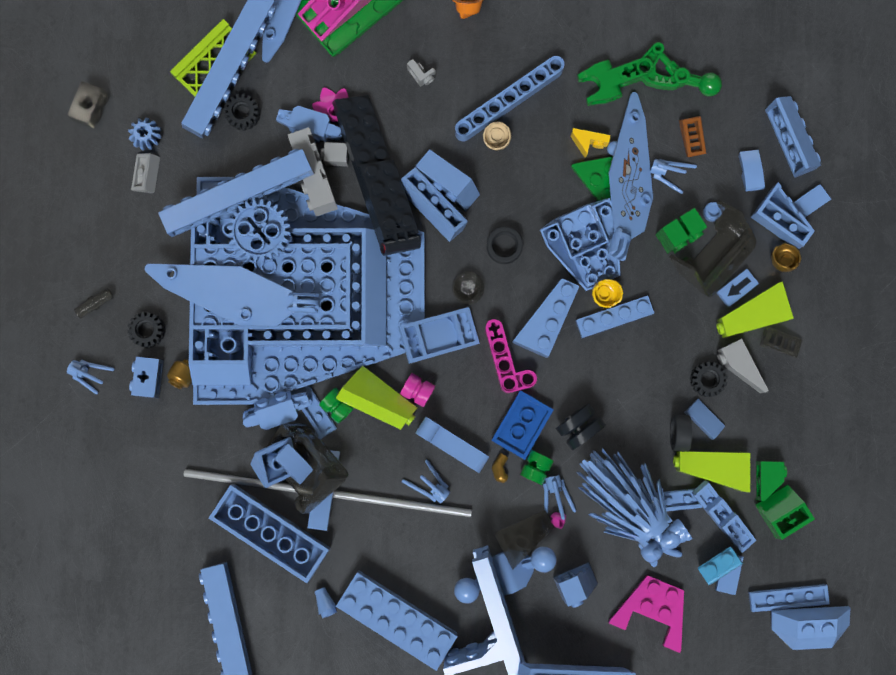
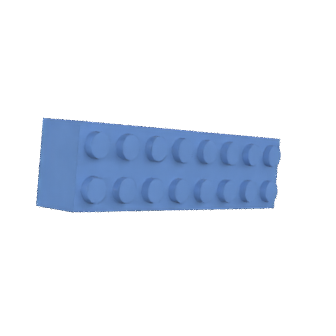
[181,0,276,139]

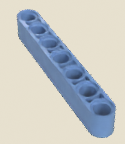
[455,56,564,141]

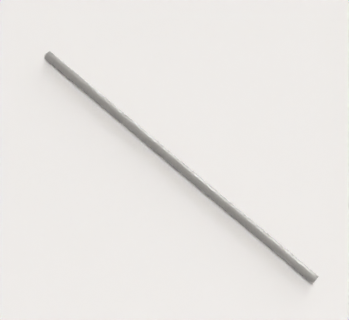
[184,469,472,517]

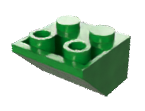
[755,485,815,540]

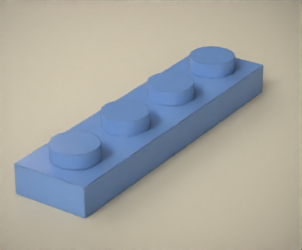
[576,296,654,338]

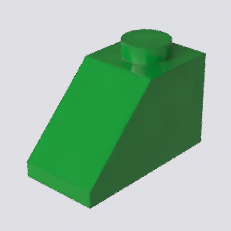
[756,461,787,501]

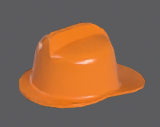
[452,0,483,19]

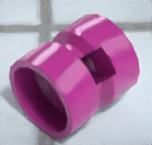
[400,373,435,408]

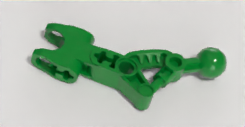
[577,42,722,106]

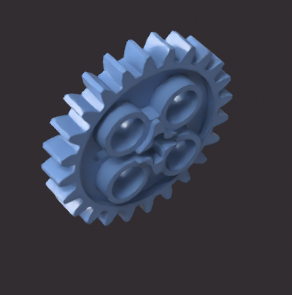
[227,199,291,263]

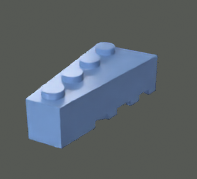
[512,279,579,358]

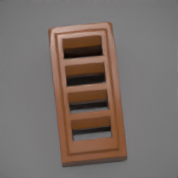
[679,116,706,157]

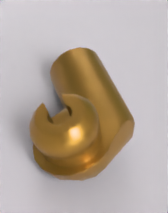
[492,453,508,483]

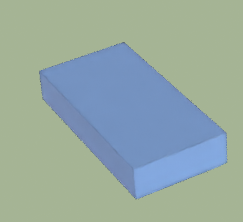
[792,184,831,217]
[715,555,744,595]

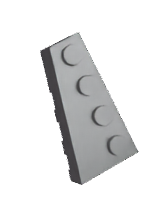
[287,127,338,217]

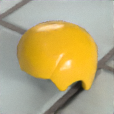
[592,279,623,308]

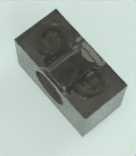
[67,81,108,128]

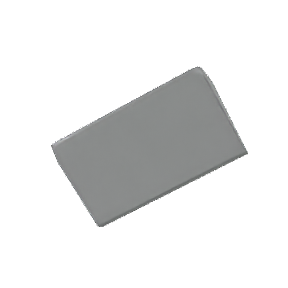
[131,153,160,193]

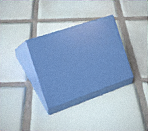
[250,437,294,488]

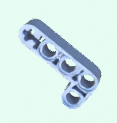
[415,416,489,473]

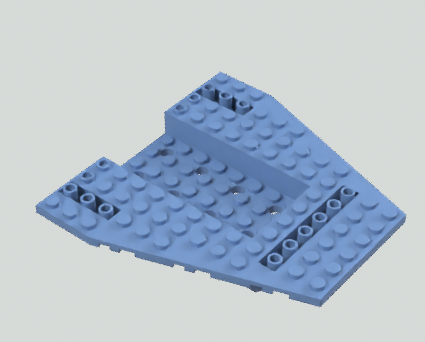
[189,177,425,405]

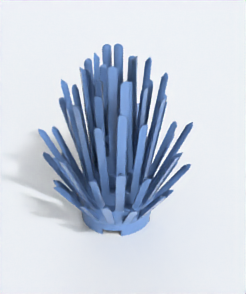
[577,448,673,547]

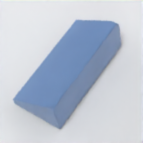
[684,399,725,440]

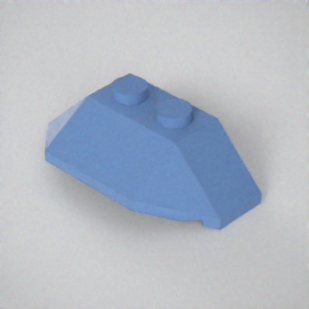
[771,606,850,650]

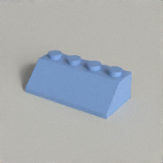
[765,96,821,178]

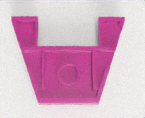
[608,575,684,653]

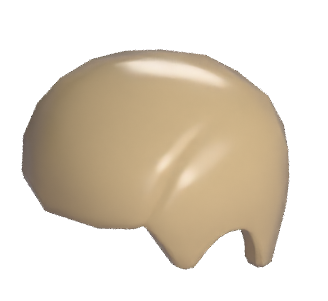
[483,121,512,151]

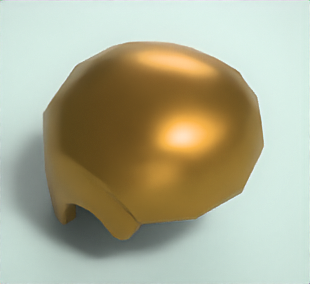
[771,243,801,272]

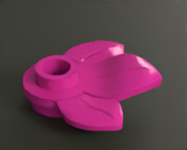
[312,87,349,122]

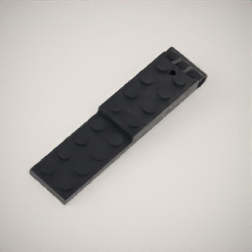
[332,95,421,256]

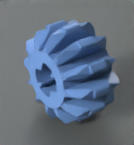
[128,118,162,150]

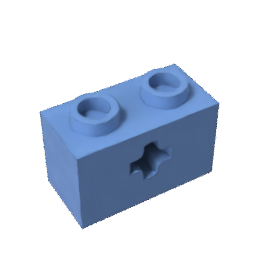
[129,357,164,398]

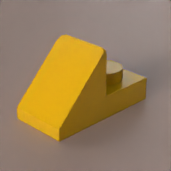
[571,128,611,158]

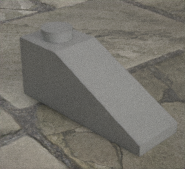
[717,339,769,393]

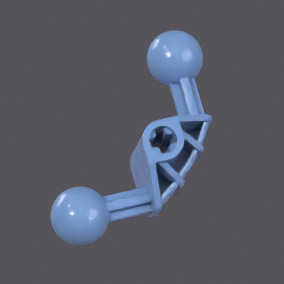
[454,547,557,604]

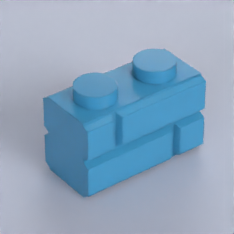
[698,546,743,585]

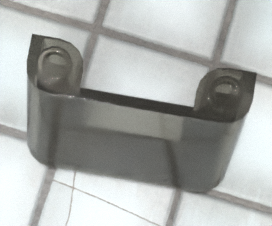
[266,423,349,514]

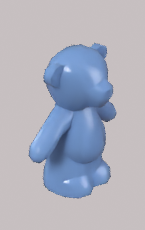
[638,519,692,567]

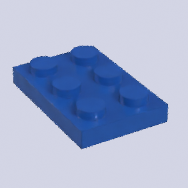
[491,390,554,460]

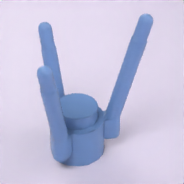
[650,159,697,194]
[67,360,115,394]
[402,460,450,504]
[543,475,576,520]

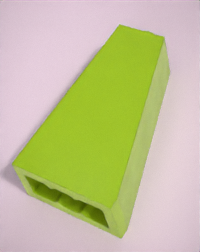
[716,282,794,338]
[336,366,417,430]
[673,452,750,492]

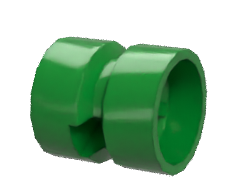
[319,387,354,424]
[520,450,554,485]

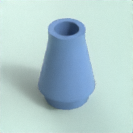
[315,587,337,619]

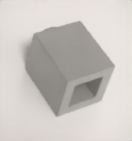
[321,142,349,166]

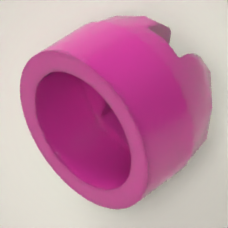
[550,512,566,529]

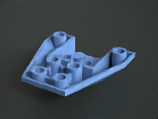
[540,198,620,291]

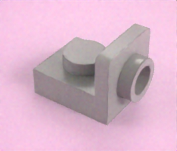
[407,59,436,87]

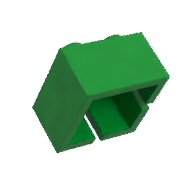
[656,208,707,254]

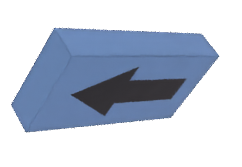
[716,269,759,307]

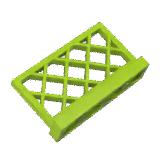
[170,19,257,97]

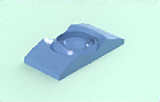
[398,307,480,364]

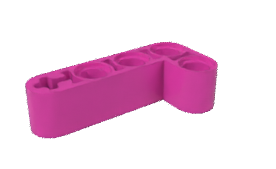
[485,319,537,393]

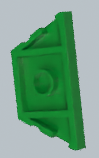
[571,157,613,201]

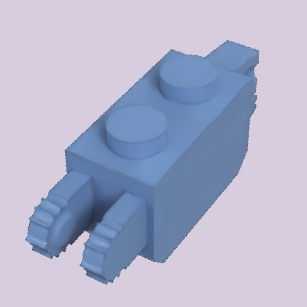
[276,106,342,142]
[243,391,310,430]

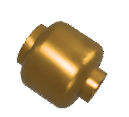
[167,359,192,389]

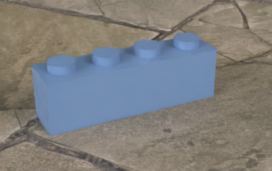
[401,167,468,242]

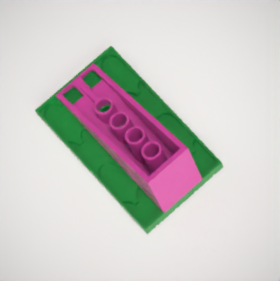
[296,0,403,57]

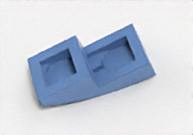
[739,150,765,192]
[273,443,313,484]

